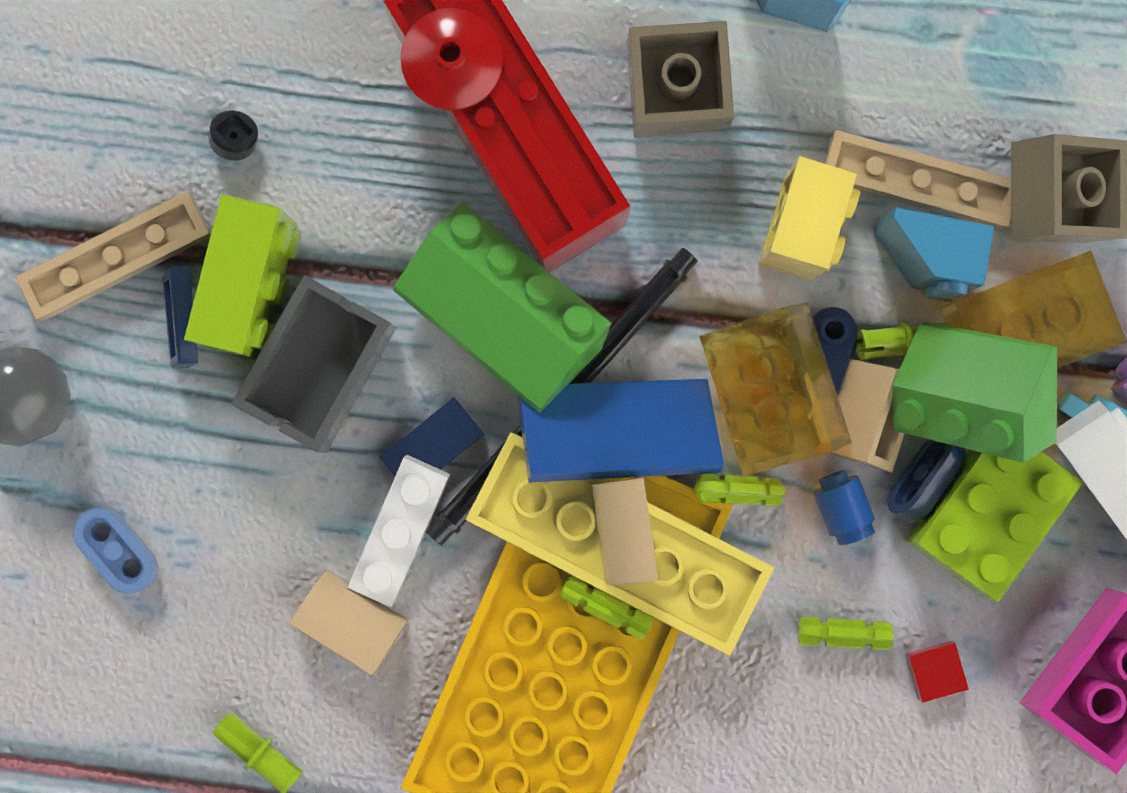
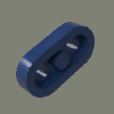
[792,307,857,401]
[888,440,966,523]

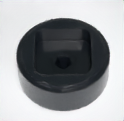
[208,110,258,161]

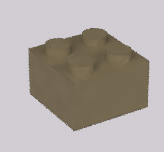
[627,21,734,137]
[1011,134,1127,243]

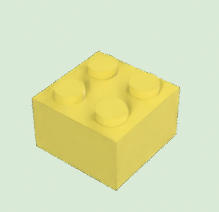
[758,156,860,281]

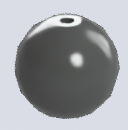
[0,346,71,447]

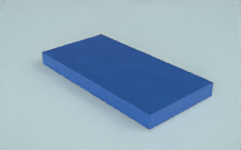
[517,379,724,483]

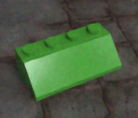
[393,202,612,413]

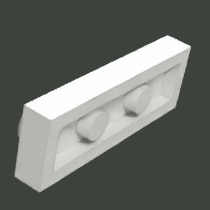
[347,455,451,607]

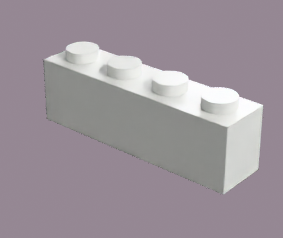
[1056,400,1127,539]

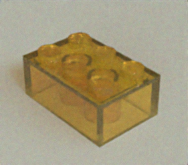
[940,251,1127,368]
[699,302,852,477]

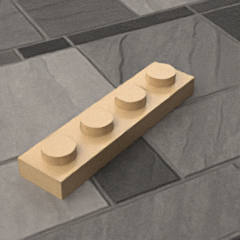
[824,130,1011,230]
[15,191,211,322]

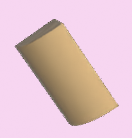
[820,359,905,473]
[591,478,658,585]
[289,570,408,676]

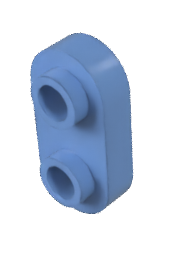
[73,508,158,594]

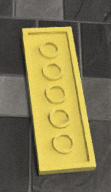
[465,432,774,656]

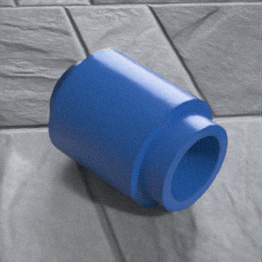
[813,470,875,545]

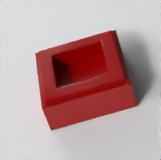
[905,641,969,703]

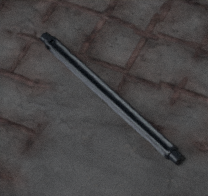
[426,248,698,546]

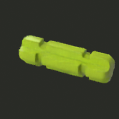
[693,474,786,507]
[560,575,654,639]
[797,616,894,651]

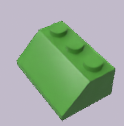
[892,322,1057,463]

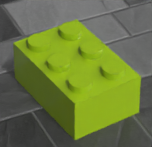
[184,194,301,359]
[905,450,1083,602]

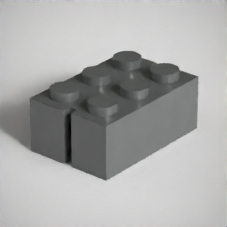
[231,275,397,453]

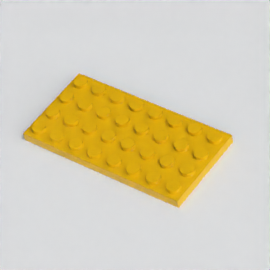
[400,476,733,793]

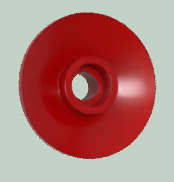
[400,8,503,111]

